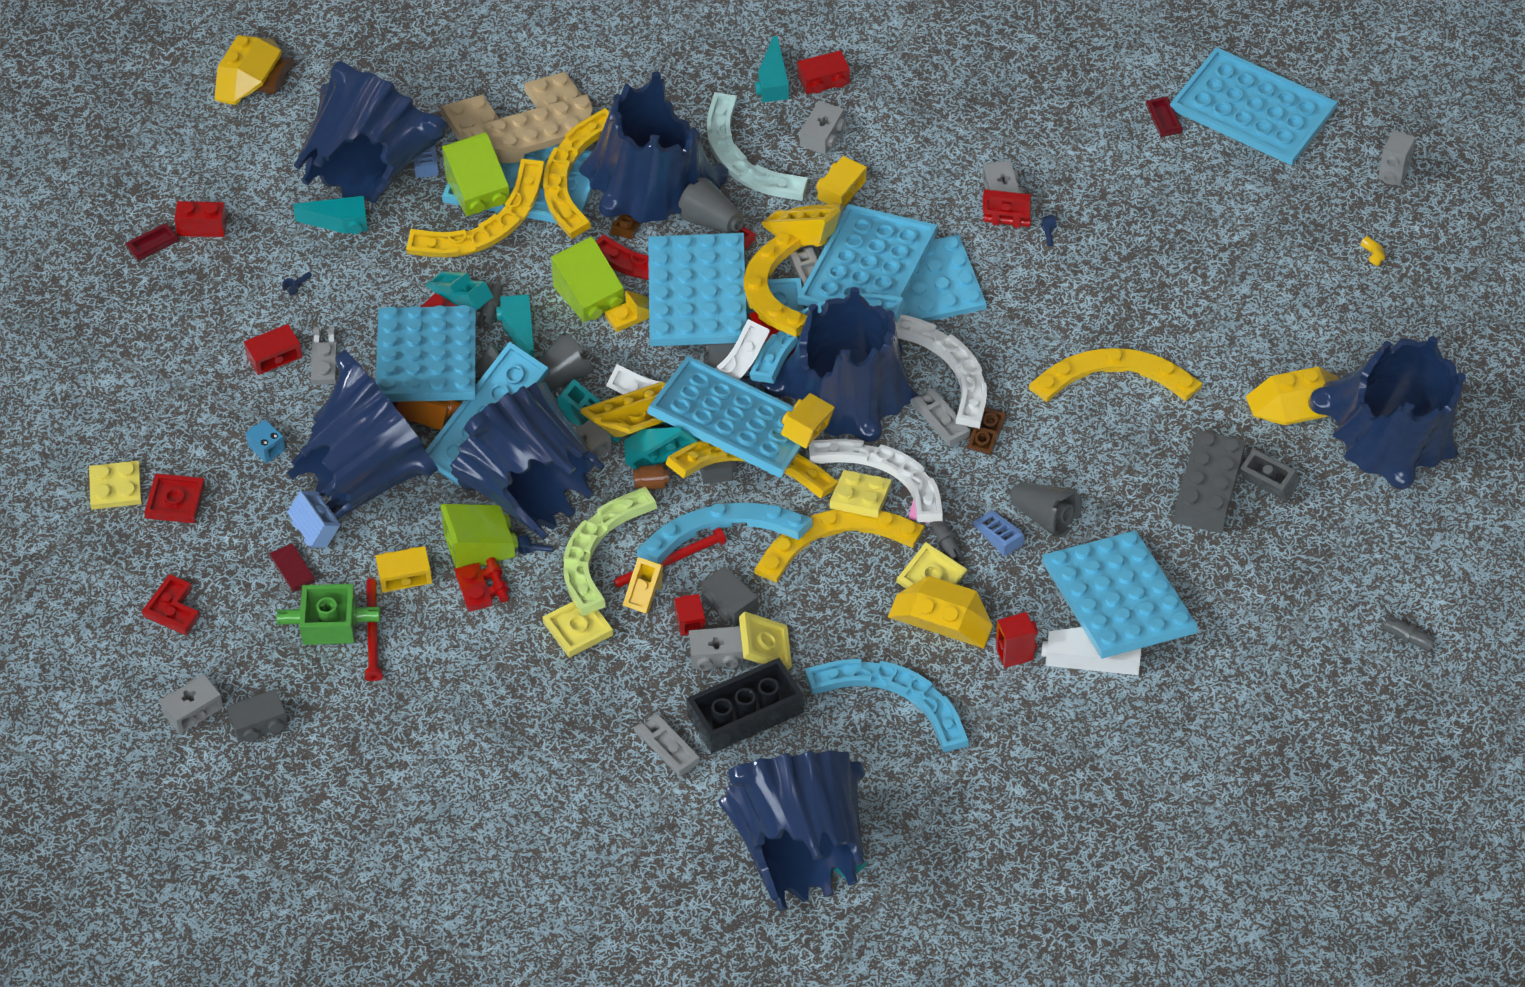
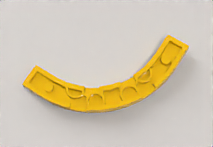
[543,108,609,239]
[406,158,545,258]
[744,232,807,337]
[1029,348,1202,402]
[666,440,838,499]
[754,509,924,583]

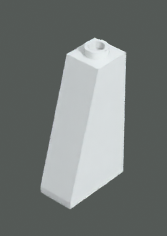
[1041,627,1141,675]

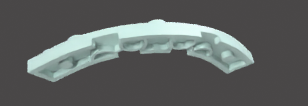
[707,92,808,201]

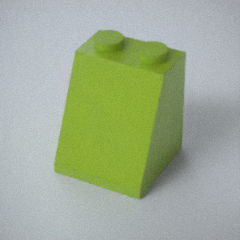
[442,132,510,217]
[551,236,625,323]
[440,504,518,568]

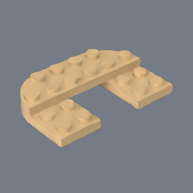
[441,72,592,163]

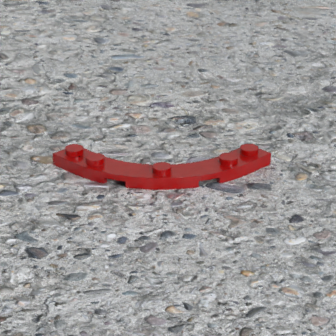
[595,226,756,280]

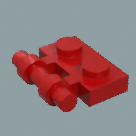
[983,189,1032,229]
[454,557,509,612]

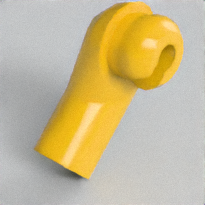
[1361,236,1386,266]

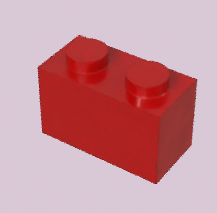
[797,50,850,94]
[174,201,227,237]
[244,324,302,375]
[995,612,1038,668]

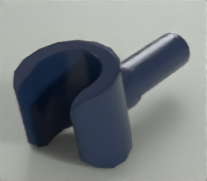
[1041,215,1057,246]
[282,272,312,295]
[518,535,553,554]

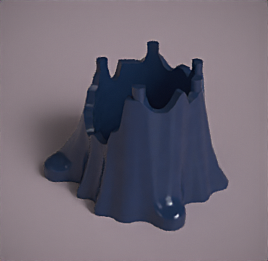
[294,61,448,204]
[579,71,729,223]
[763,287,919,442]
[1308,336,1466,489]
[286,349,438,519]
[450,382,605,540]
[718,750,865,911]

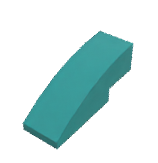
[425,271,493,311]

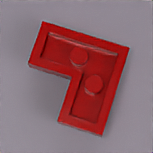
[142,574,200,635]

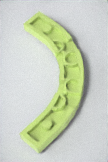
[563,487,657,616]

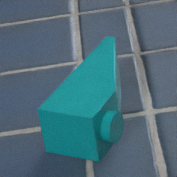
[754,36,789,103]
[293,196,368,234]
[496,294,535,358]
[557,379,622,443]
[624,427,698,469]

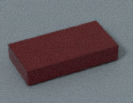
[1145,96,1183,138]
[125,223,179,262]
[269,543,315,593]

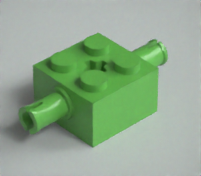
[276,584,381,645]

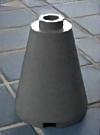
[679,178,744,233]
[538,332,594,390]
[1010,482,1082,538]

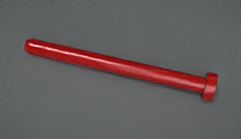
[613,527,727,587]
[364,578,383,681]

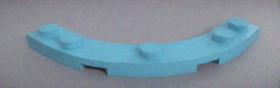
[749,293,905,384]
[637,503,813,564]
[805,659,968,753]

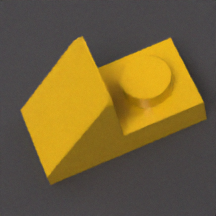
[605,291,649,333]
[623,557,663,614]

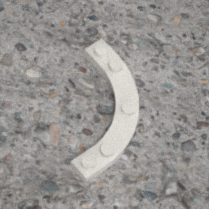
[895,314,987,429]
[606,319,771,394]
[809,439,943,522]

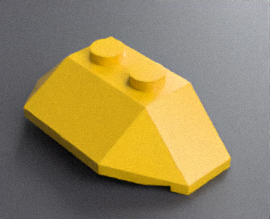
[214,35,282,105]
[761,204,844,247]
[1246,366,1339,425]
[581,381,666,437]
[888,576,993,649]

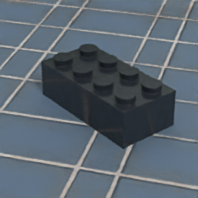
[687,658,804,754]

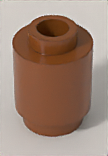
[633,464,669,490]

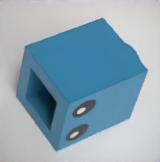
[245,420,286,463]

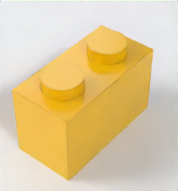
[816,156,867,207]
[781,393,835,449]
[375,546,432,593]

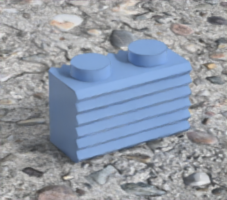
[287,491,341,548]

